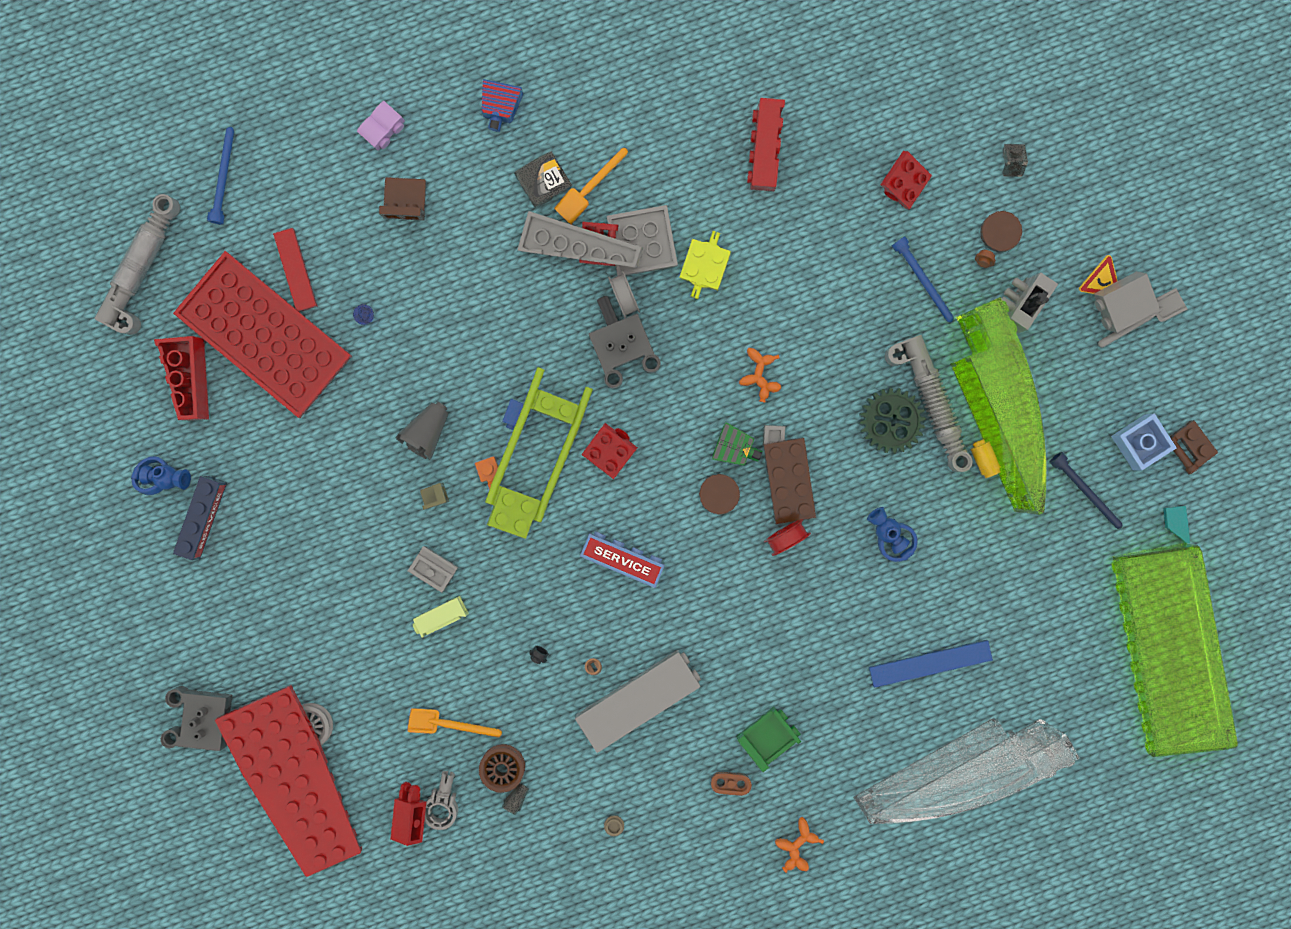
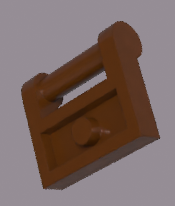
[1170,420,1218,475]

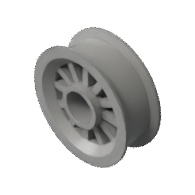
[608,271,640,319]
[302,703,333,745]

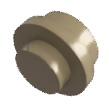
[604,815,624,836]

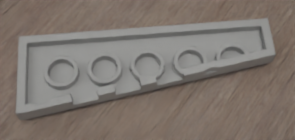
[518,211,643,268]

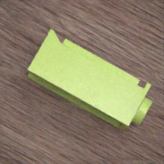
[413,596,469,637]

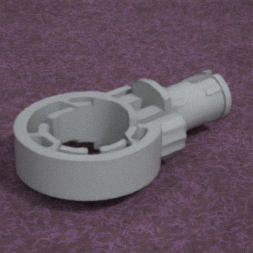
[425,771,458,830]

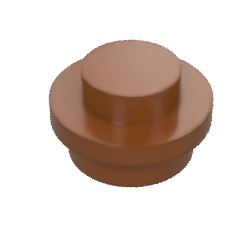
[975,250,996,268]

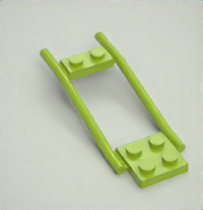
[485,367,593,539]

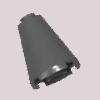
[395,402,448,460]

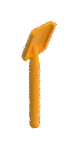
[554,148,628,224]
[407,708,502,737]

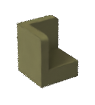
[420,483,449,510]

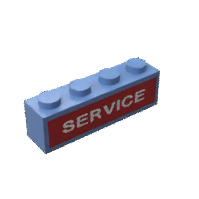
[580,531,665,588]

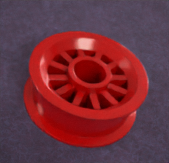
[764,519,811,556]

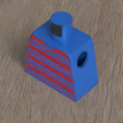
[482,79,523,132]

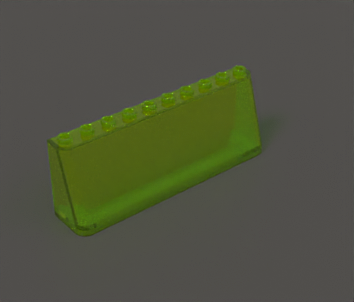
[1112,543,1238,757]

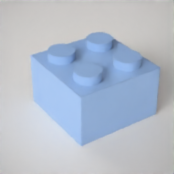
[1111,413,1176,470]

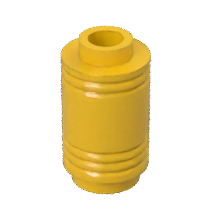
[970,439,1001,478]

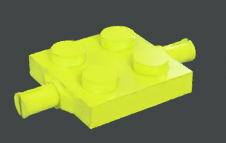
[679,231,731,299]

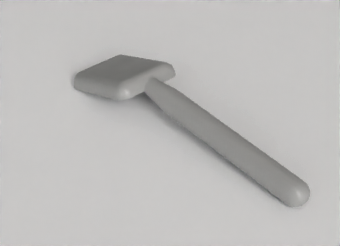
[1098,288,1187,348]

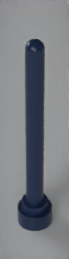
[1049,452,1123,529]

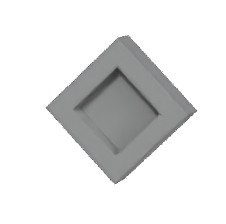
[763,425,785,444]

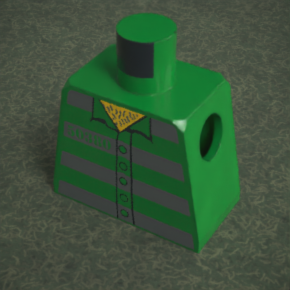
[711,423,762,466]

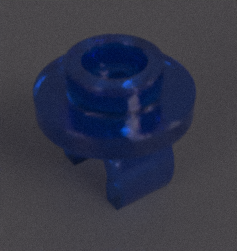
[353,304,374,325]

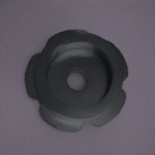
[529,646,549,664]

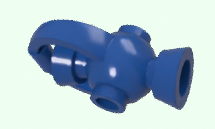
[131,456,191,495]
[867,507,918,562]

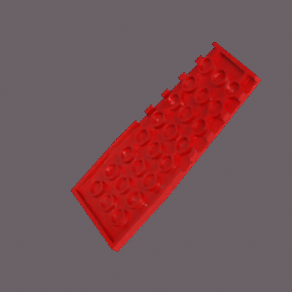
[215,685,362,877]

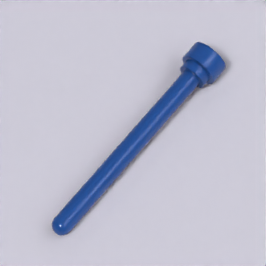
[207,127,234,225]
[891,236,954,322]

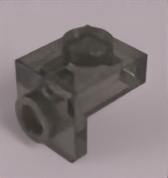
[1002,144,1028,177]

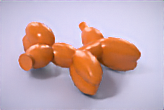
[739,348,781,403]
[775,817,824,873]

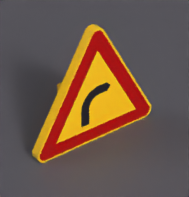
[1079,255,1118,294]

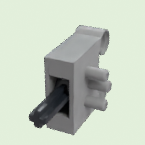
[994,272,1058,338]

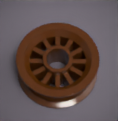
[479,744,525,793]

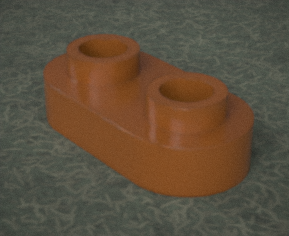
[710,772,752,796]

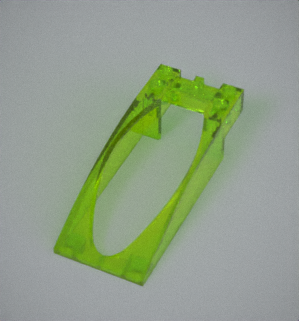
[950,297,1046,515]

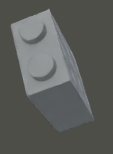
[1094,271,1160,333]

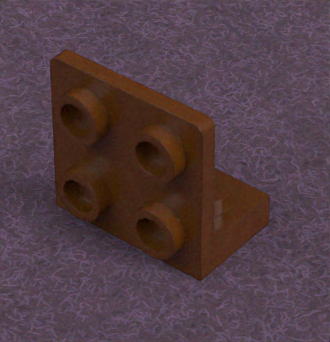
[379,177,426,221]

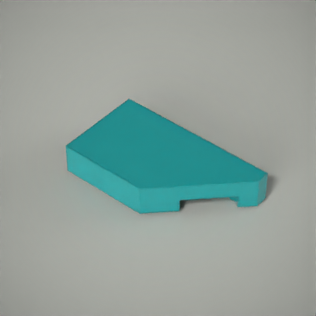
[1163,506,1190,543]

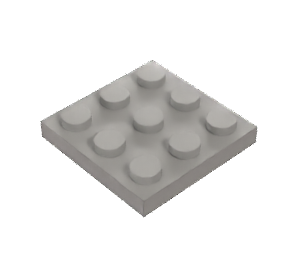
[607,205,678,276]

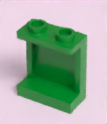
[736,707,801,772]

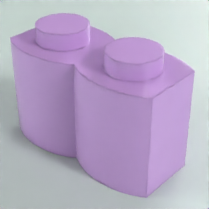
[357,101,405,150]

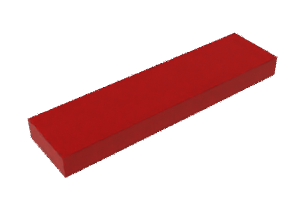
[273,228,318,312]

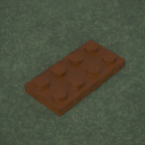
[763,437,816,524]

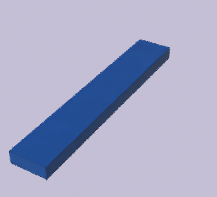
[869,640,993,688]

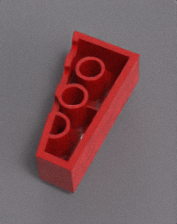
[747,98,785,192]
[154,336,209,421]

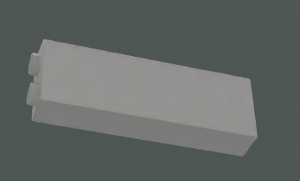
[575,650,701,753]

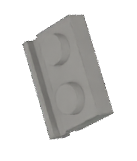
[408,546,459,593]

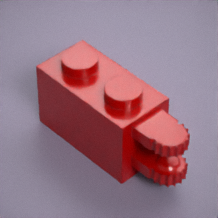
[390,782,427,846]

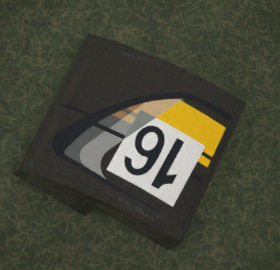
[514,151,572,208]

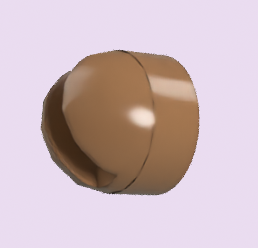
[585,658,602,675]

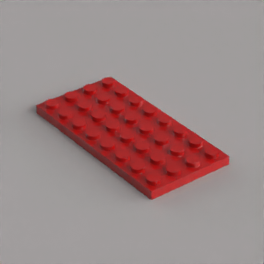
[173,251,352,418]

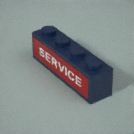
[173,476,227,560]

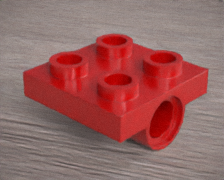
[880,151,932,209]
[582,423,638,479]

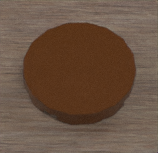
[980,211,1022,252]
[699,474,740,515]

